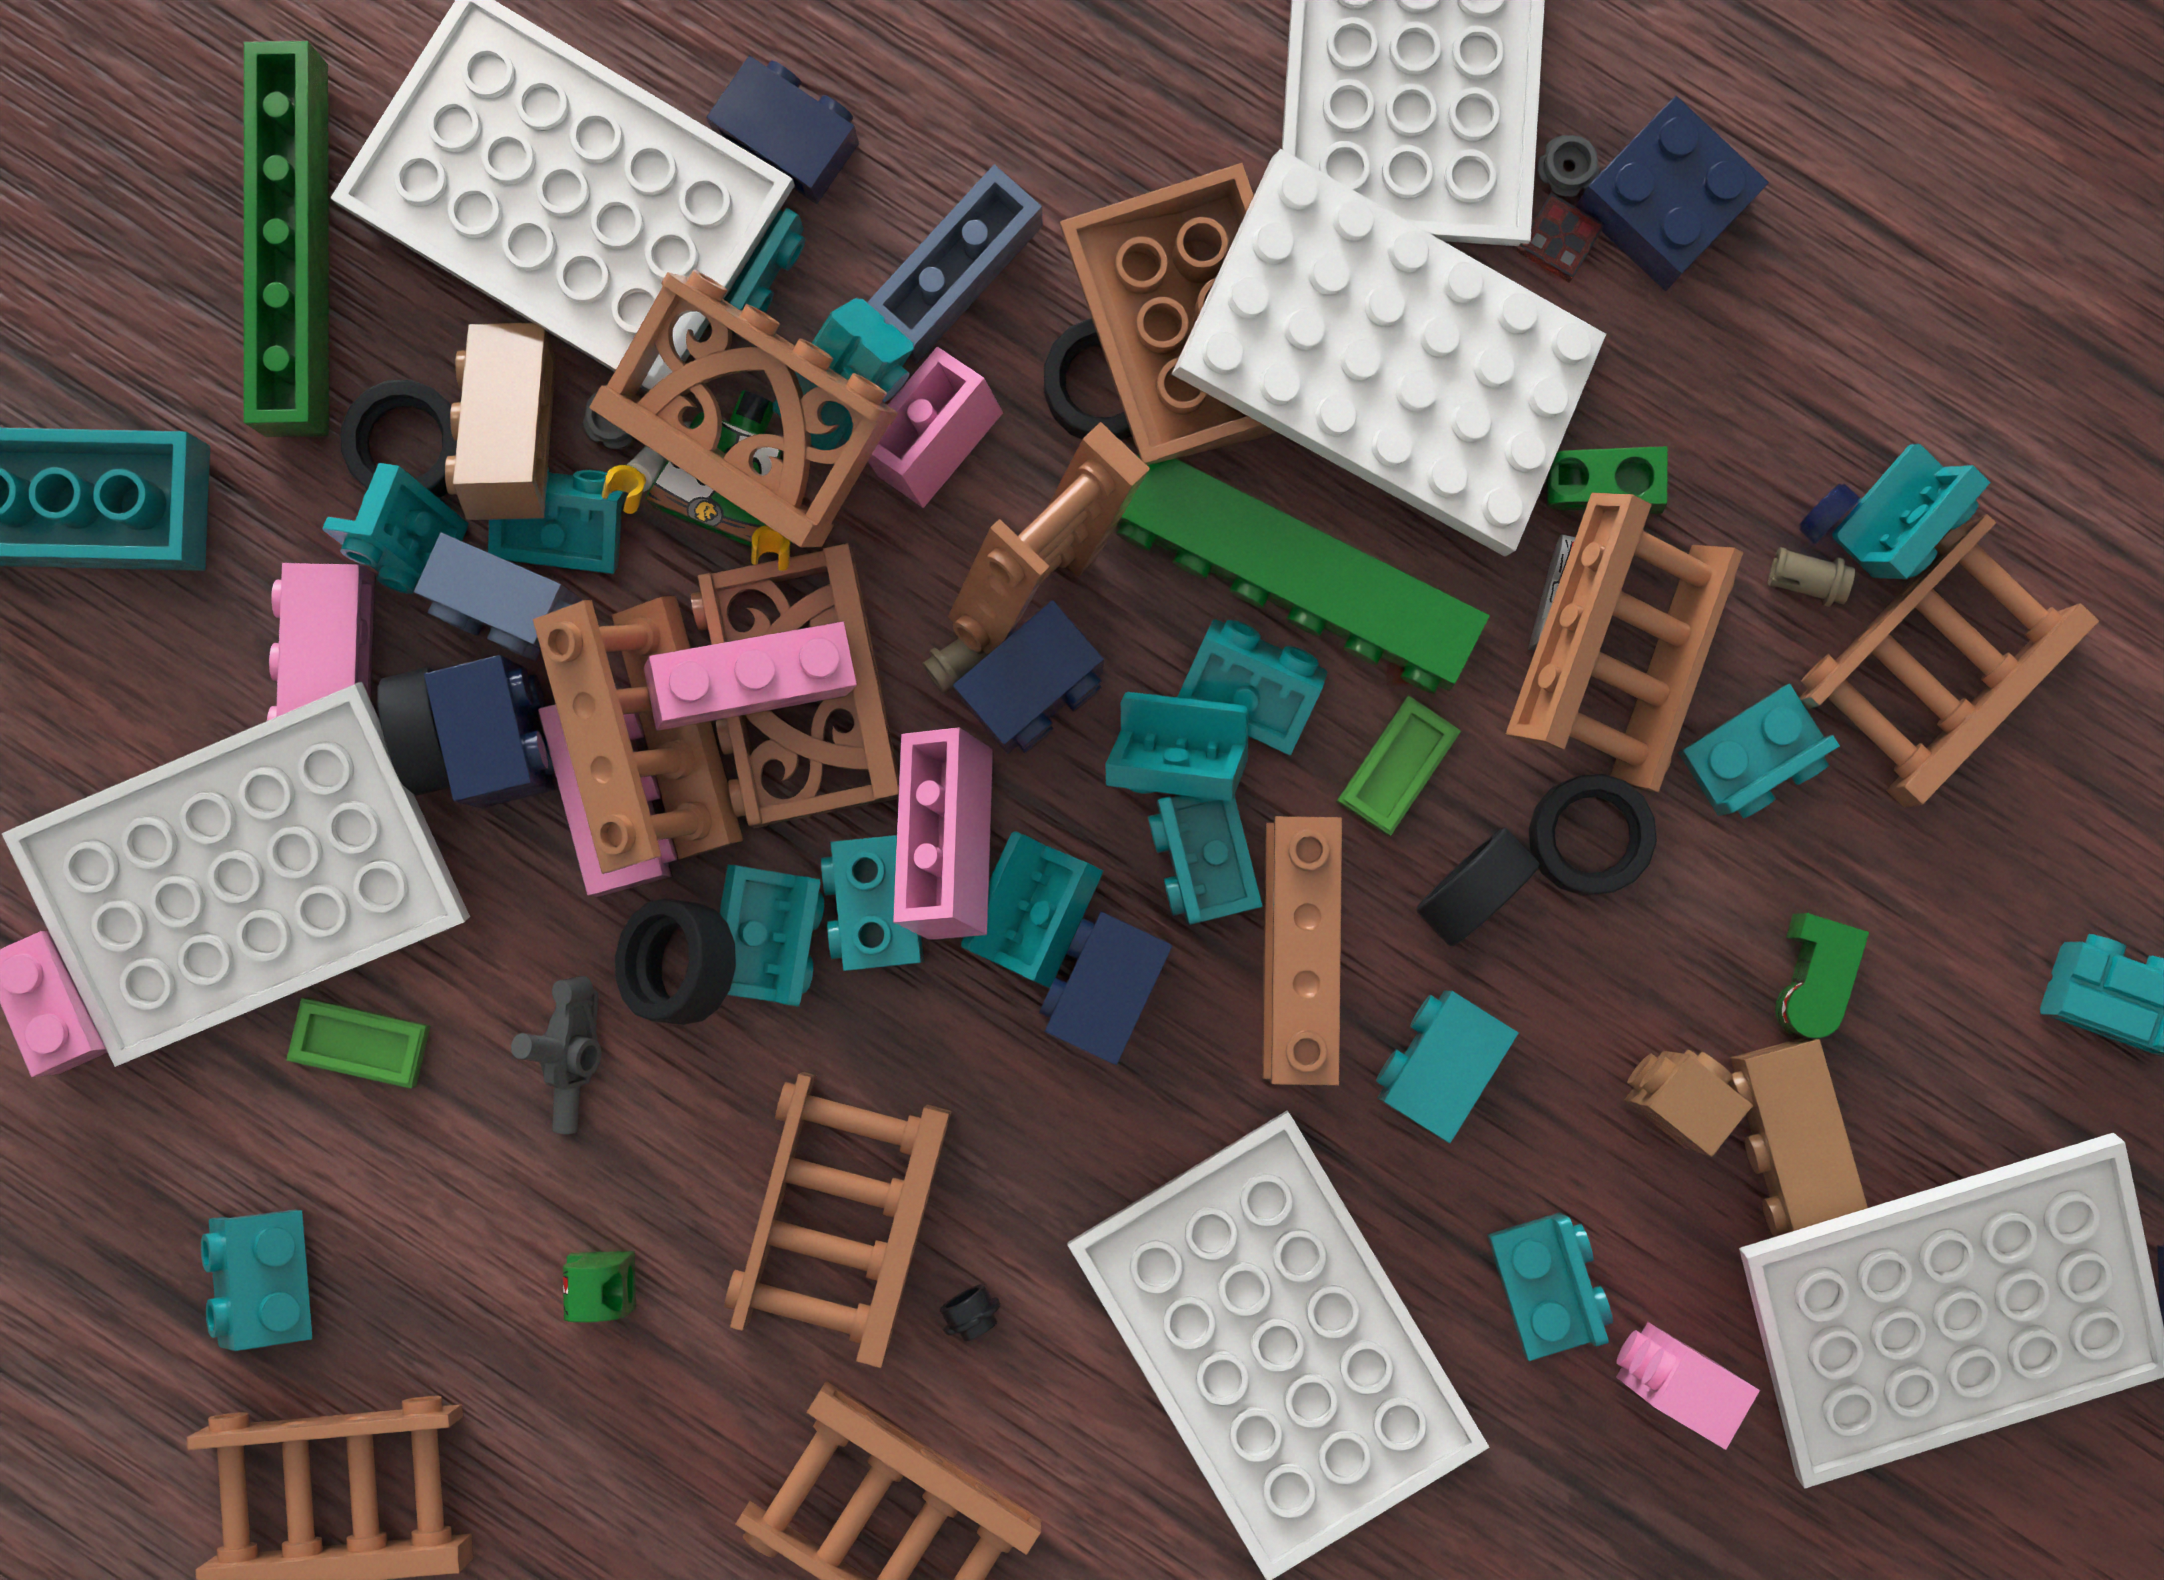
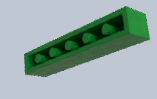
[244,41,329,437]
[1116,454,1490,694]

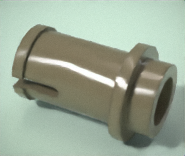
[1768,547,1855,607]
[922,638,987,694]

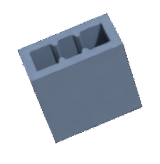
[414,532,583,661]

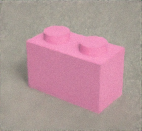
[868,347,1003,508]
[0,931,108,1077]

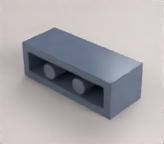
[867,164,1043,364]

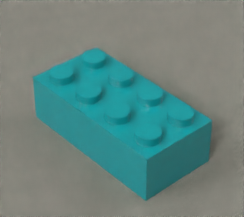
[0,428,210,571]

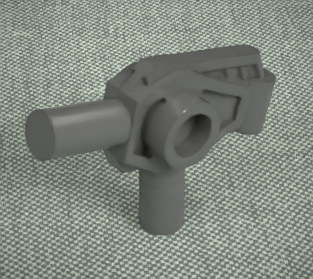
[511,976,602,1134]

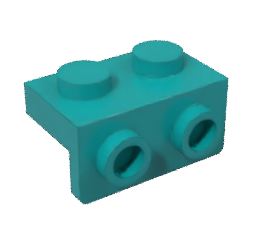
[1832,444,1991,579]
[1105,692,1249,801]
[1148,795,1263,926]
[961,831,1104,988]
[719,864,824,1006]
[201,1210,312,1351]

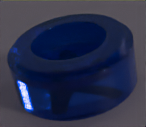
[1799,483,1861,545]

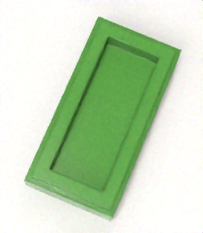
[1336,695,1461,837]
[286,998,431,1088]

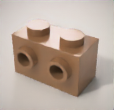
[1624,1050,1753,1157]

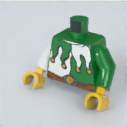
[602,390,804,571]

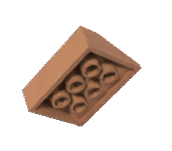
[1059,163,1277,465]

